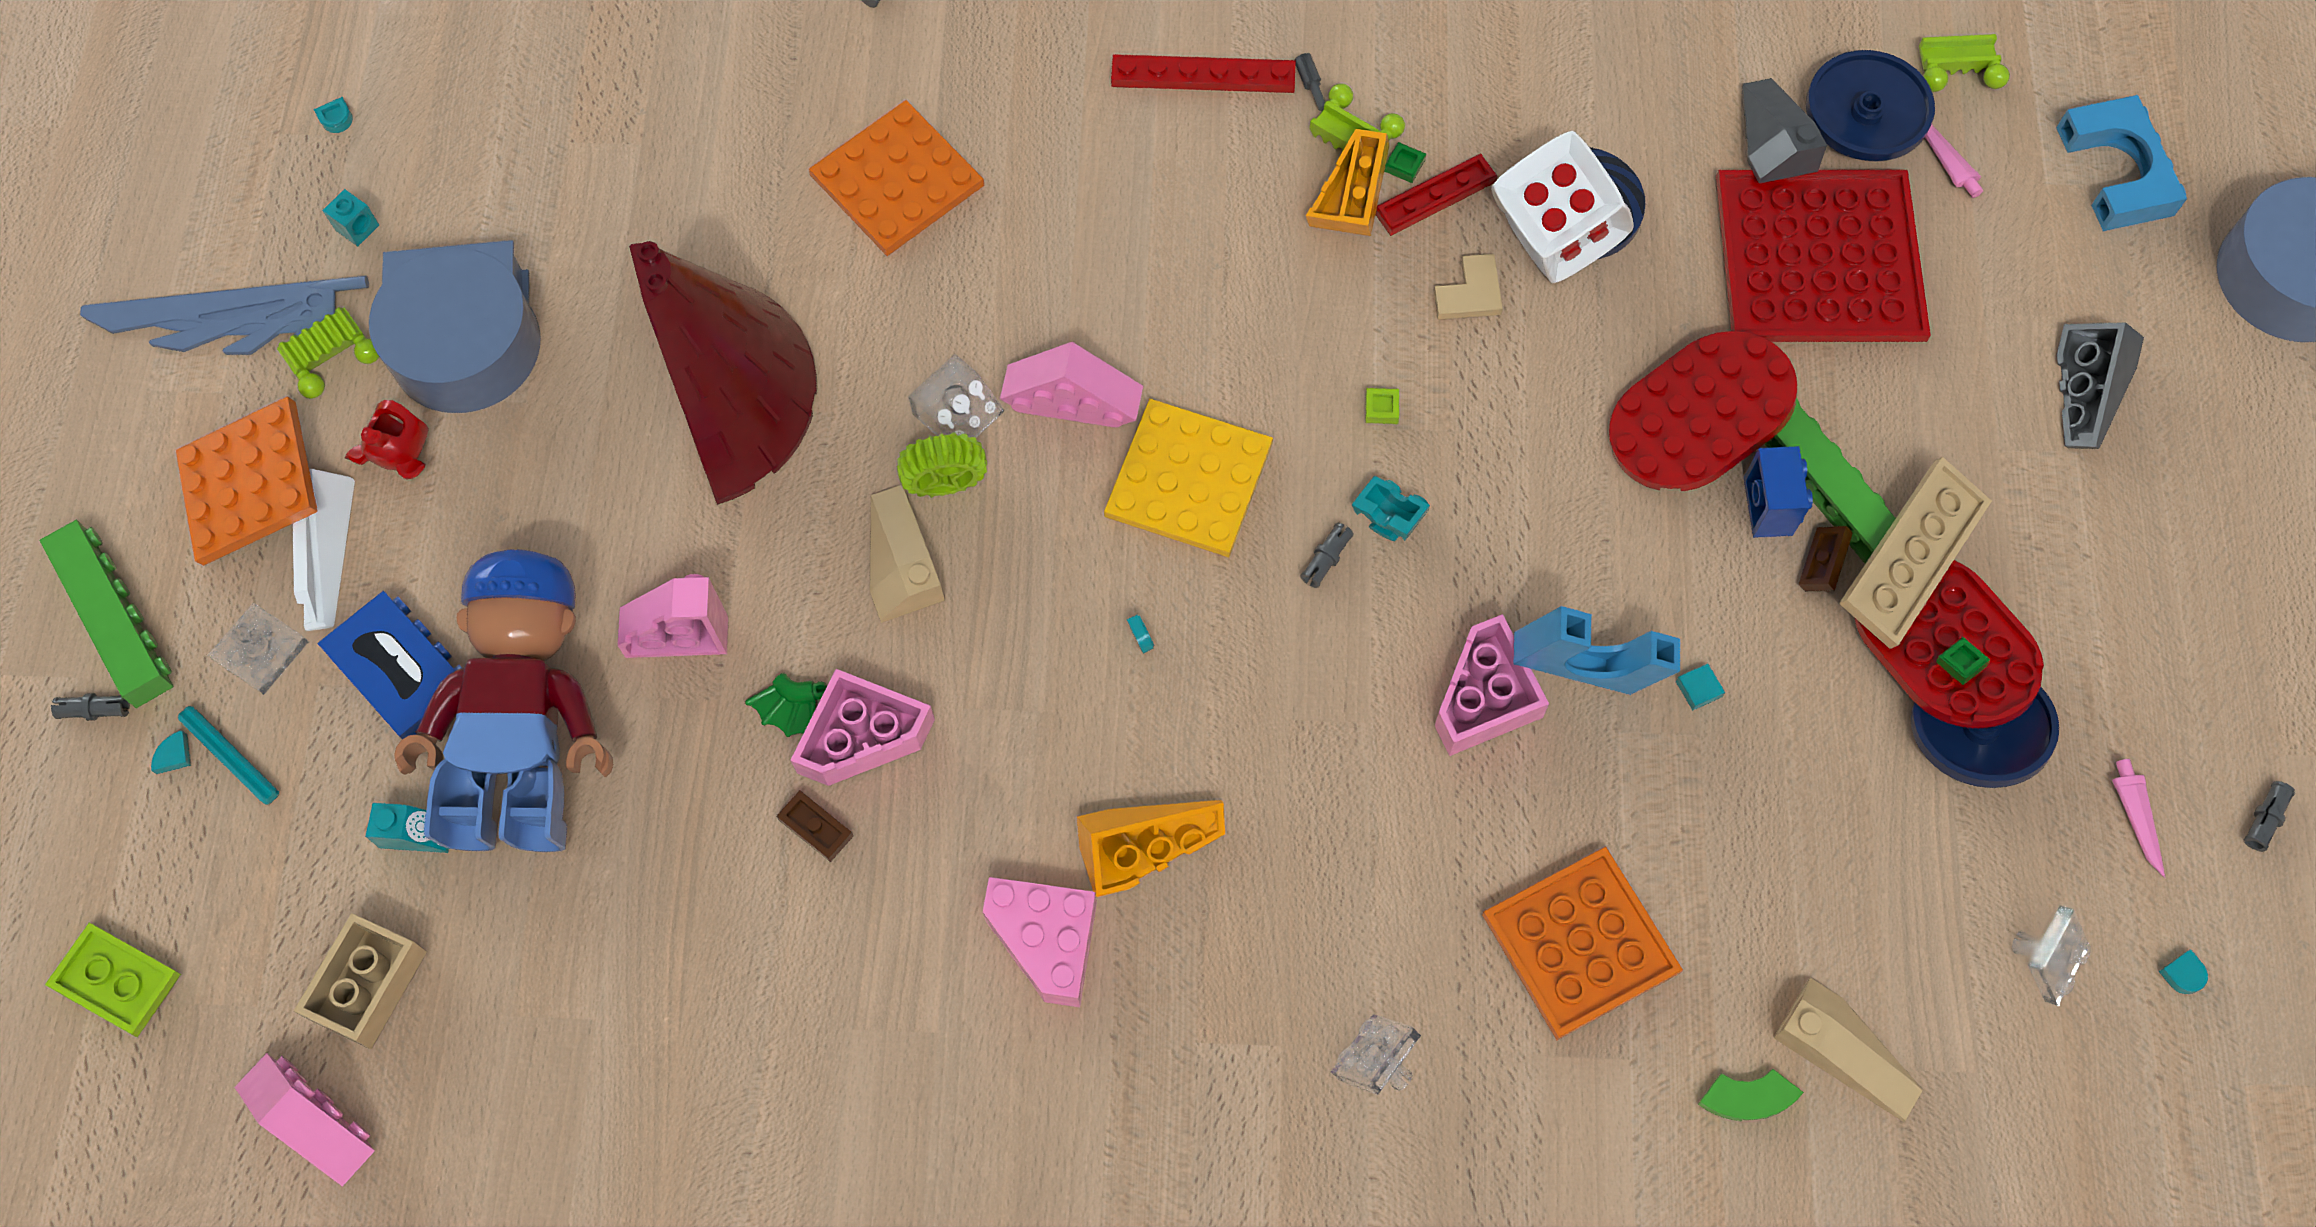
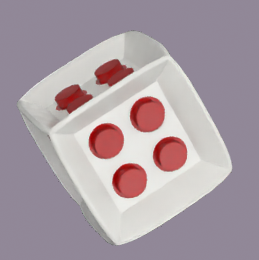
[1492,131,1634,283]

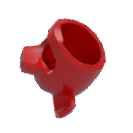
[345,400,429,480]

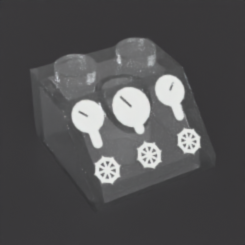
[908,354,1004,438]

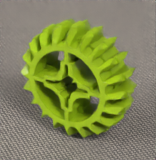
[897,432,987,498]

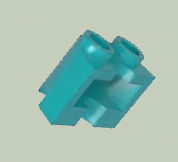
[1352,475,1430,541]

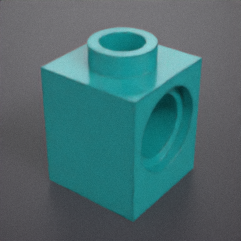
[322,189,379,247]

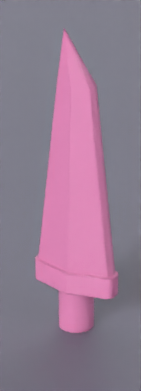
[1925,125,1983,198]
[2112,759,2165,878]

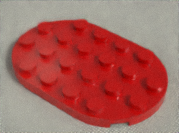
[1609,331,1797,491]
[1854,560,2044,728]

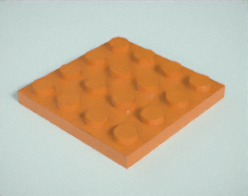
[809,100,985,256]
[176,396,318,566]
[1482,847,1683,1040]

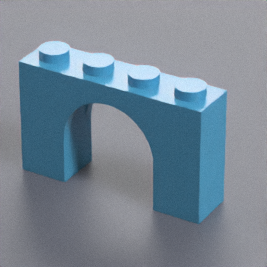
[2056,95,2187,231]
[1513,606,1680,695]

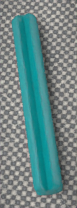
[178,706,279,805]

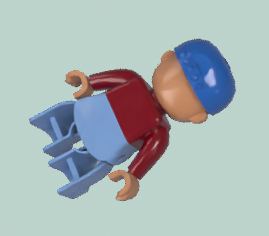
[394,549,614,852]

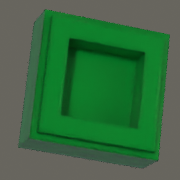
[1384,142,1426,183]
[1936,637,1990,685]

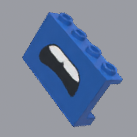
[317,591,462,739]

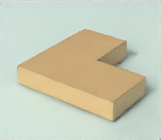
[1434,254,1503,320]

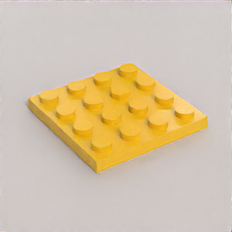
[1104,398,1273,558]

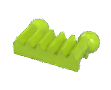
[1919,34,2010,92]
[1310,83,1405,151]
[277,307,379,399]

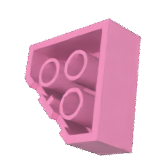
[1000,342,1143,427]
[618,574,728,658]
[1435,614,1549,756]
[790,669,935,786]
[983,877,1097,1007]
[234,1053,375,1186]

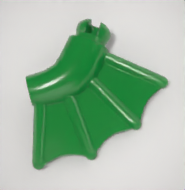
[745,673,827,737]

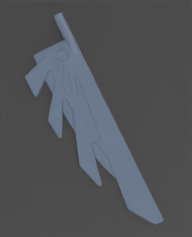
[80,276,369,355]

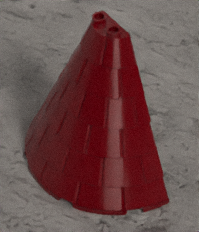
[629,241,817,505]

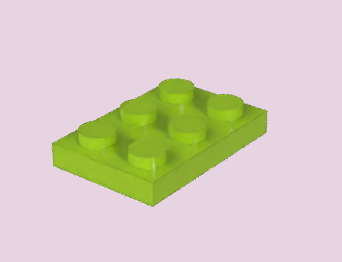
[45,922,181,1037]

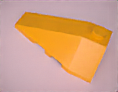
[1077,800,1225,897]

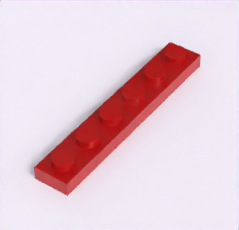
[1111,54,1296,93]

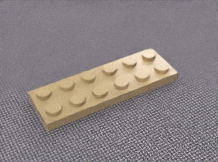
[1839,457,1992,649]

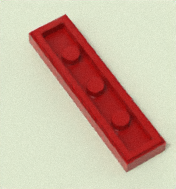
[1375,153,1498,236]

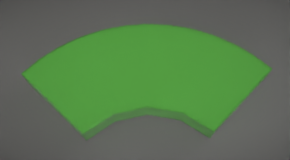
[1698,1069,1804,1121]

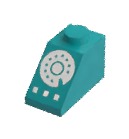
[365,803,449,853]

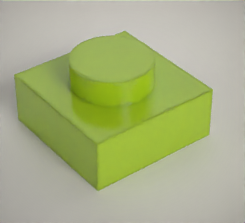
[1365,388,1399,424]

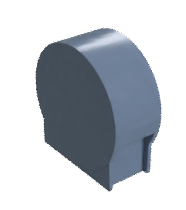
[2216,177,2316,342]
[369,240,541,413]

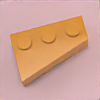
[1306,129,1390,236]

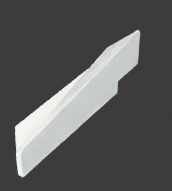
[293,469,355,631]

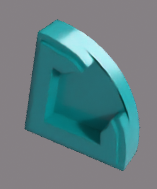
[151,730,191,774]

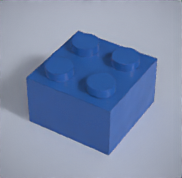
[1743,446,1813,538]

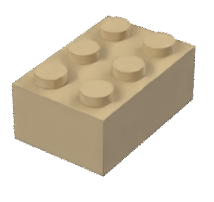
[294,913,427,1049]

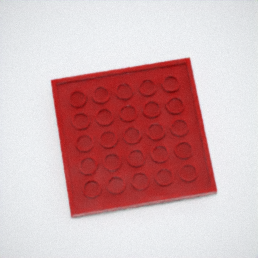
[1716,170,1931,342]

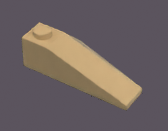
[870,485,945,623]
[1774,977,1923,1122]

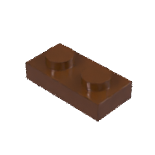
[1798,526,1853,592]
[776,790,854,862]

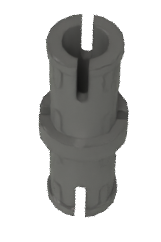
[1300,523,1354,588]
[51,693,130,721]
[2244,781,2295,852]

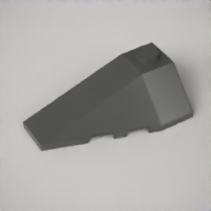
[1742,78,1827,184]
[2057,322,2144,449]

